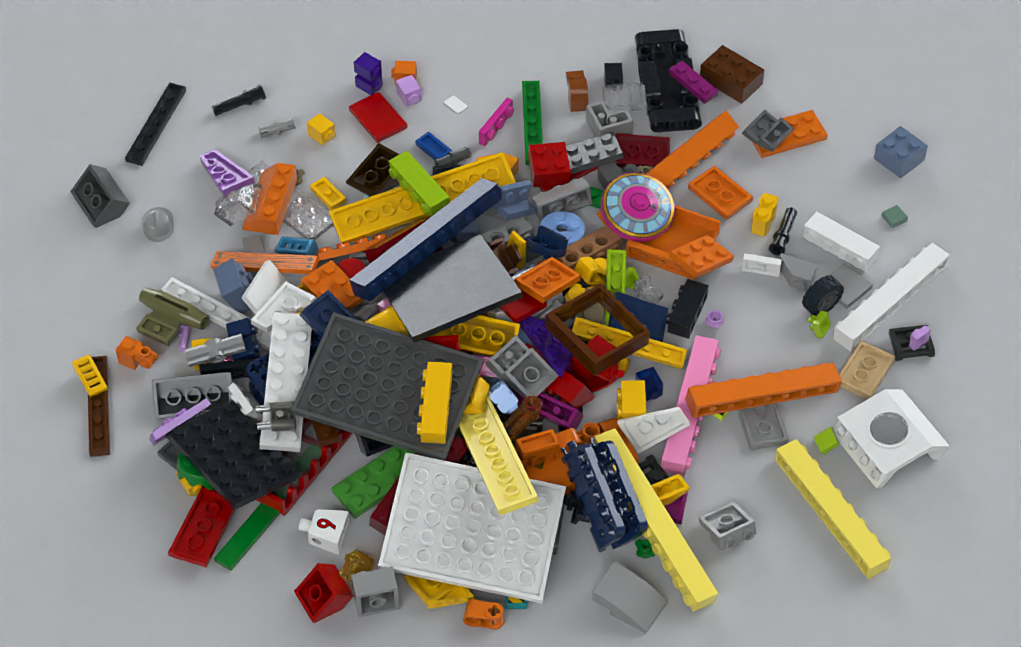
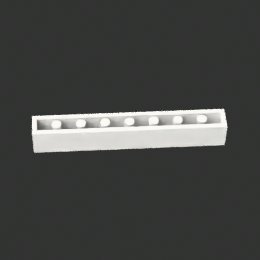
[833,242,950,352]

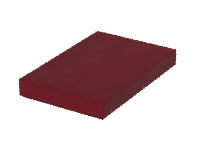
[615,133,670,167]

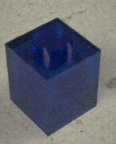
[635,367,663,401]

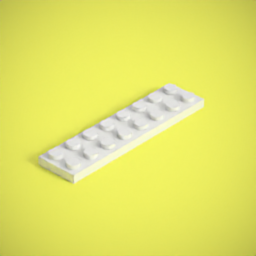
[260,312,312,452]

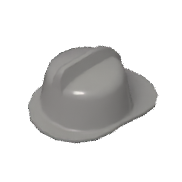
[143,207,173,242]

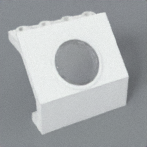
[833,389,949,489]

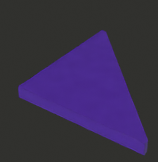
[518,316,573,377]

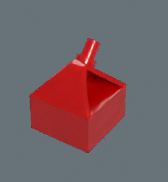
[571,335,624,393]

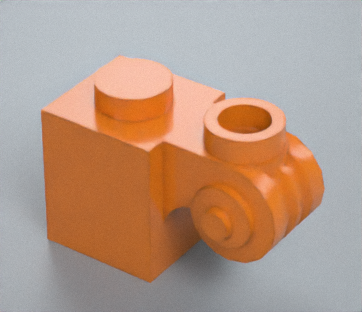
[115,336,158,370]

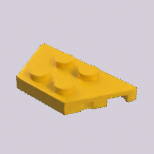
[404,574,474,609]

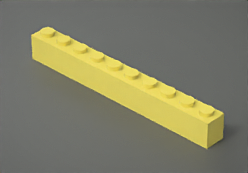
[593,428,718,612]

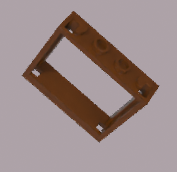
[545,284,650,376]

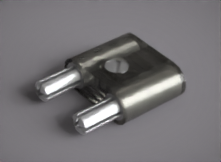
[255,401,296,432]

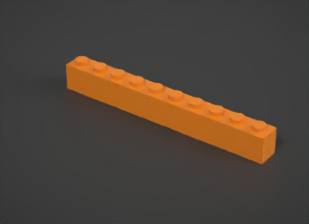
[596,110,739,226]

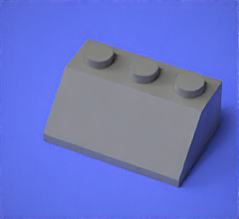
[531,178,592,222]

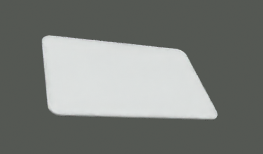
[444,95,468,113]

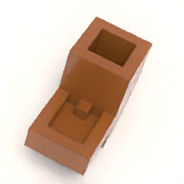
[566,70,588,112]

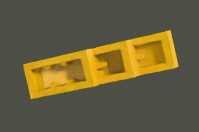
[629,474,690,510]

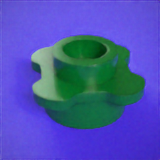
[635,539,655,559]

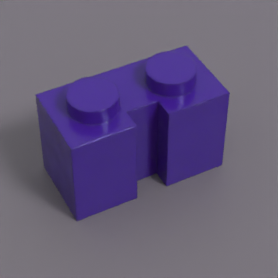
[353,52,383,95]

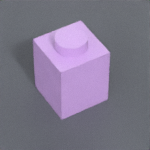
[396,75,422,106]

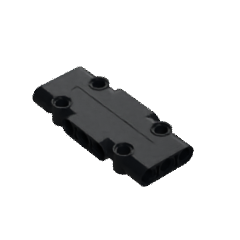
[635,29,702,132]

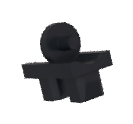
[563,491,590,525]

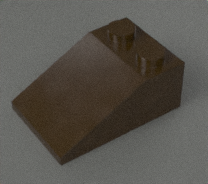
[346,143,399,197]

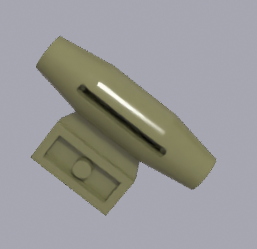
[136,288,209,347]

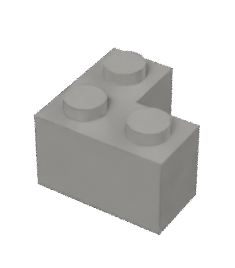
[586,101,633,137]

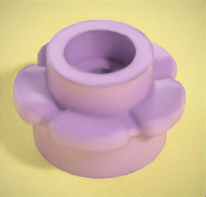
[705,310,724,328]

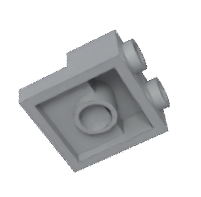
[699,501,757,551]

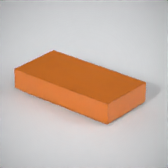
[515,429,561,459]

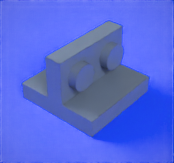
[492,180,536,220]

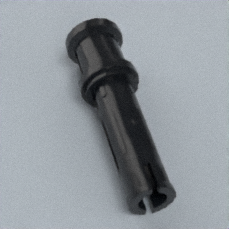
[211,84,266,116]
[769,207,797,256]

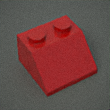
[294,563,354,623]

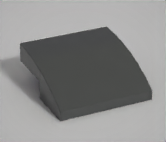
[742,109,794,151]

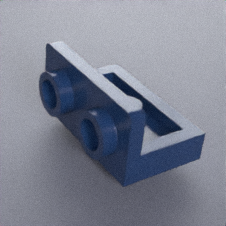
[524,225,568,259]

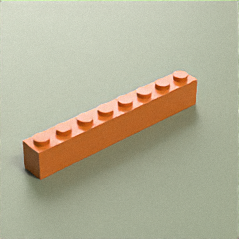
[685,362,842,418]

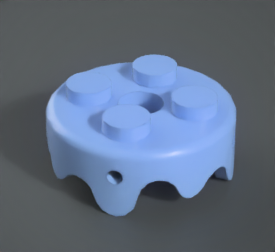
[539,211,585,246]

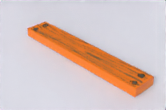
[210,251,319,274]

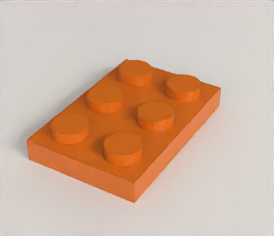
[688,165,753,220]
[669,235,734,278]
[514,257,581,303]
[301,260,365,311]

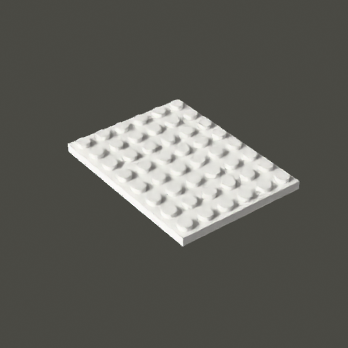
[378,452,566,604]

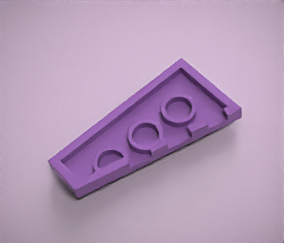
[200,149,255,196]

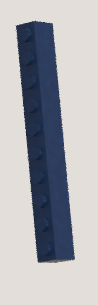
[349,178,502,302]

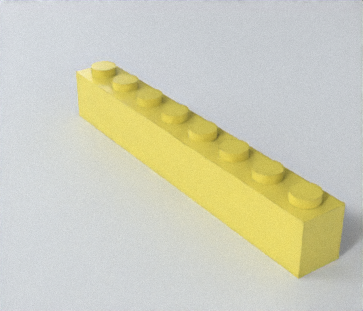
[775,439,891,579]

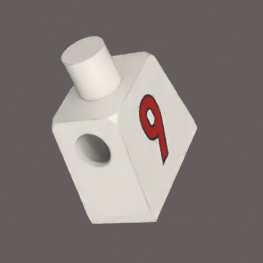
[299,509,350,555]

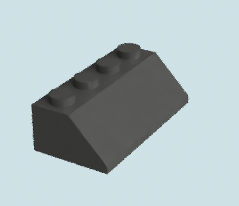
[152,372,234,419]

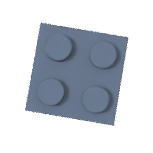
[874,126,928,178]
[213,258,254,314]

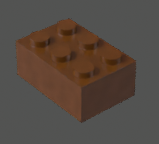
[700,45,765,104]

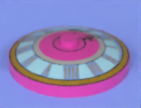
[600,173,675,242]

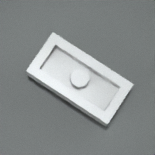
[742,253,782,277]

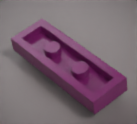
[669,61,718,104]

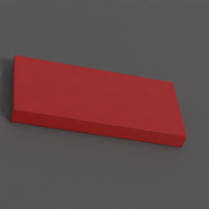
[168,487,235,568]

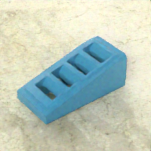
[275,236,318,256]

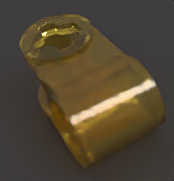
[339,549,375,581]

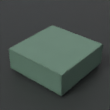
[881,205,908,228]

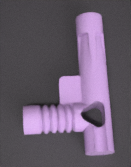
[177,324,191,351]

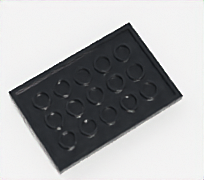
[165,400,302,510]

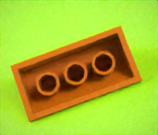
[242,163,297,235]

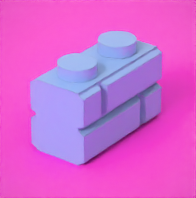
[488,380,518,414]

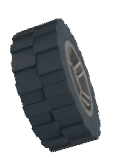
[802,275,844,316]

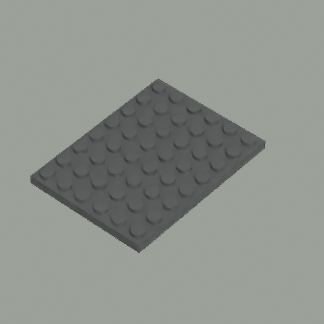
[291,312,483,461]

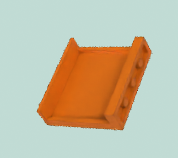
[626,206,721,280]

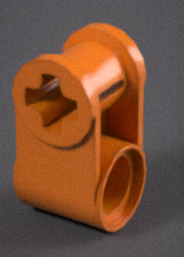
[463,599,504,630]

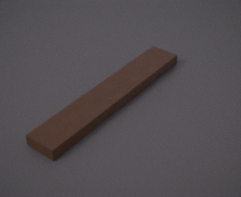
[87,356,110,457]

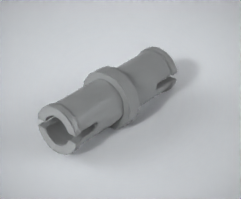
[258,117,296,138]

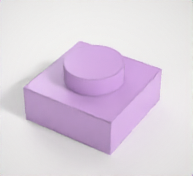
[909,325,931,351]

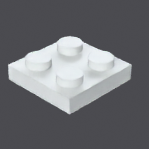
[228,382,263,423]

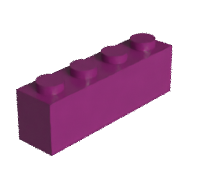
[509,387,583,430]

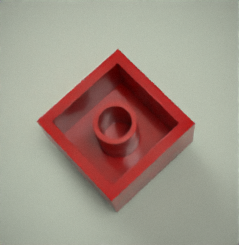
[528,142,571,187]

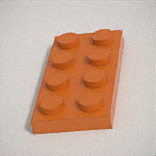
[752,110,828,158]
[314,233,388,261]

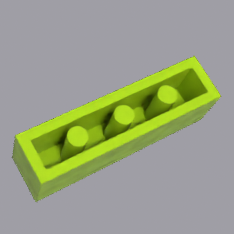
[388,150,450,217]

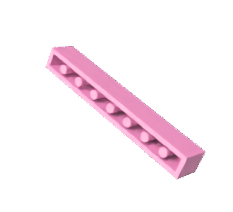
[661,335,721,476]

